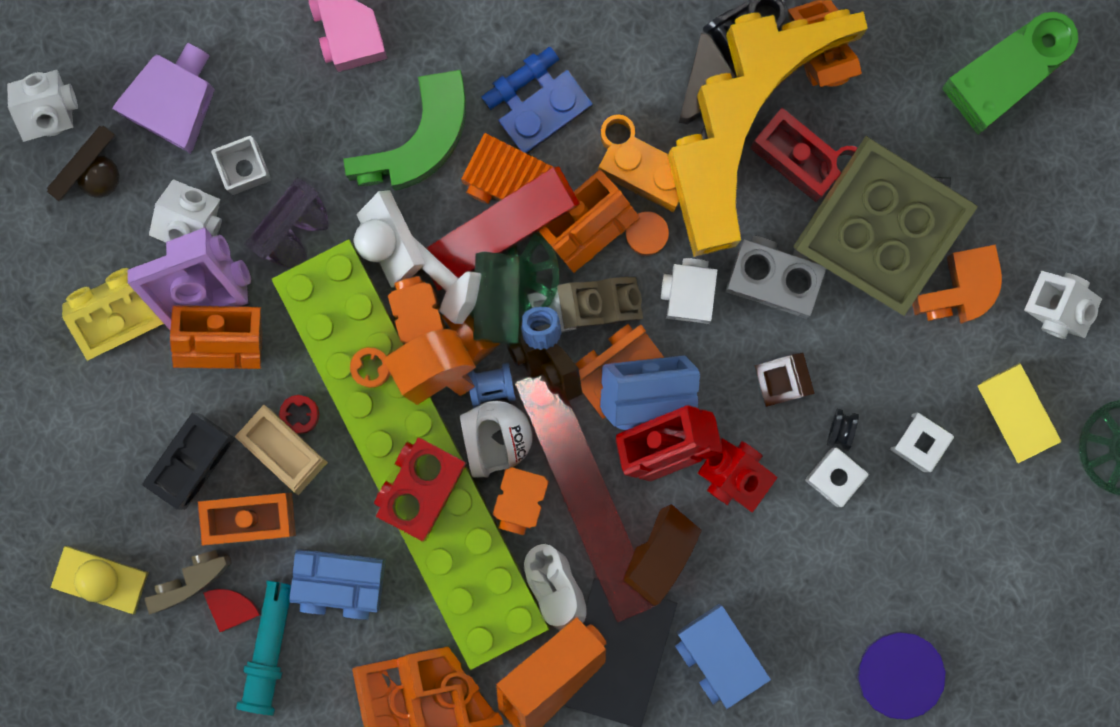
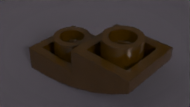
[506,319,582,401]

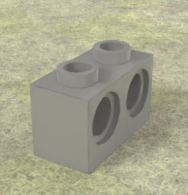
[725,236,826,319]

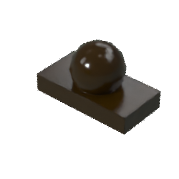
[46,125,119,201]

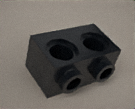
[141,412,236,510]

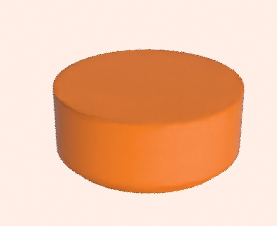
[626,211,669,256]

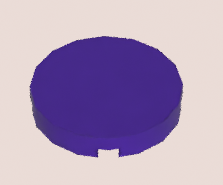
[857,632,946,720]

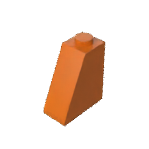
[496,617,607,727]

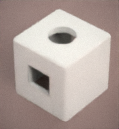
[211,136,271,195]
[889,412,954,472]
[805,447,869,507]

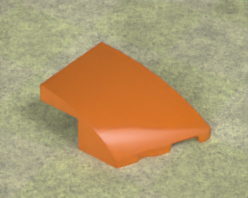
[352,647,504,727]

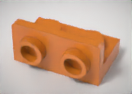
[575,324,665,419]

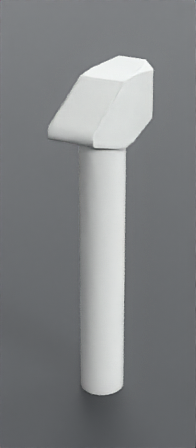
[412,236,482,324]

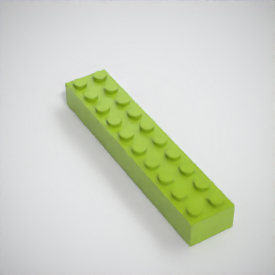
[271,239,549,670]

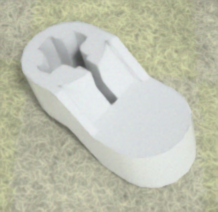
[524,544,587,631]

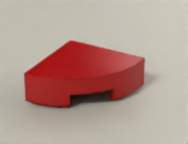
[203,589,261,632]

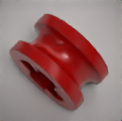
[279,395,320,434]

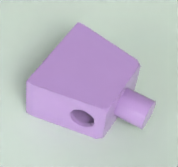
[112,43,215,154]

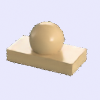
[235,405,328,495]

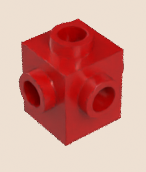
[697,438,778,513]

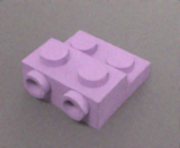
[128,228,251,330]

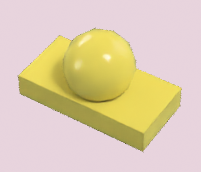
[51,546,149,614]

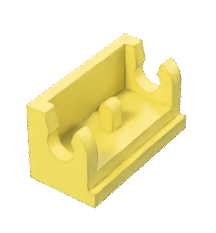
[977,363,1061,463]

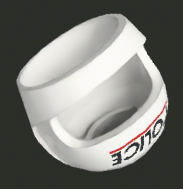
[460,401,533,478]

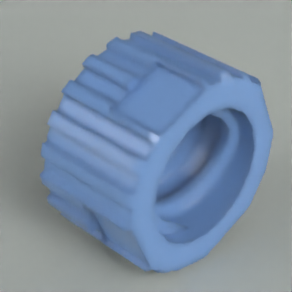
[521,307,562,350]

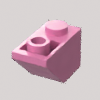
[308,0,387,72]

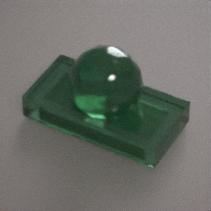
[469,251,520,345]

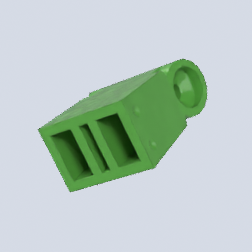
[942,12,1078,135]

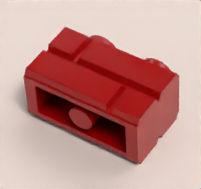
[615,405,723,482]

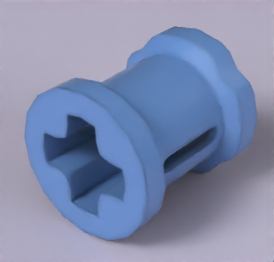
[468,363,516,408]

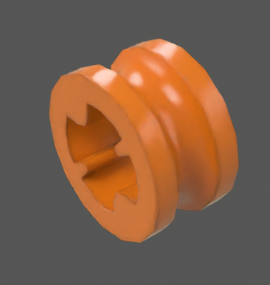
[350,347,390,388]

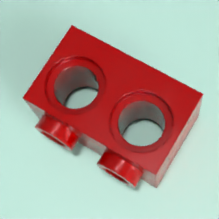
[374,437,467,542]

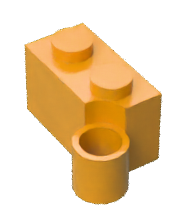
[598,114,679,213]

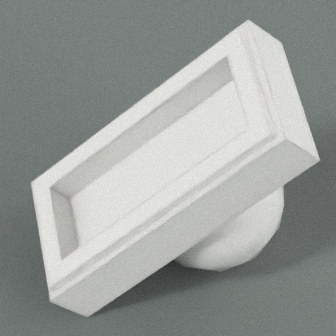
[353,190,425,288]

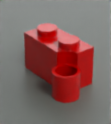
[750,108,857,203]

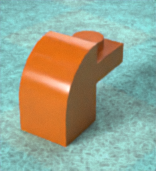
[787,0,862,87]
[913,244,1002,324]
[382,329,476,405]

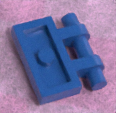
[481,46,593,154]

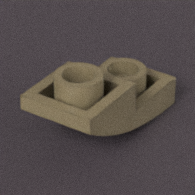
[557,277,643,329]
[144,550,232,615]

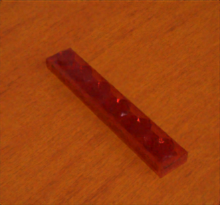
[514,374,658,623]

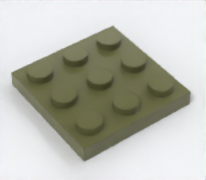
[793,135,978,316]

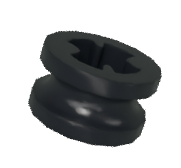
[827,408,859,451]

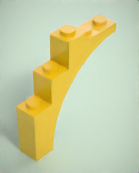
[668,9,868,257]

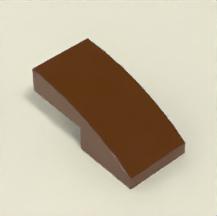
[623,504,702,606]

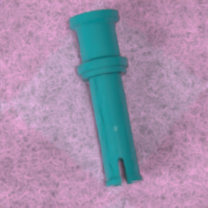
[236,580,291,716]

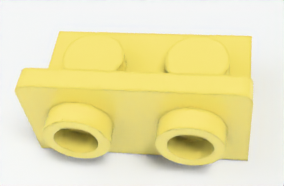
[62,268,164,361]

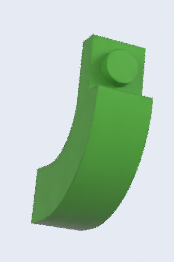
[343,70,466,191]

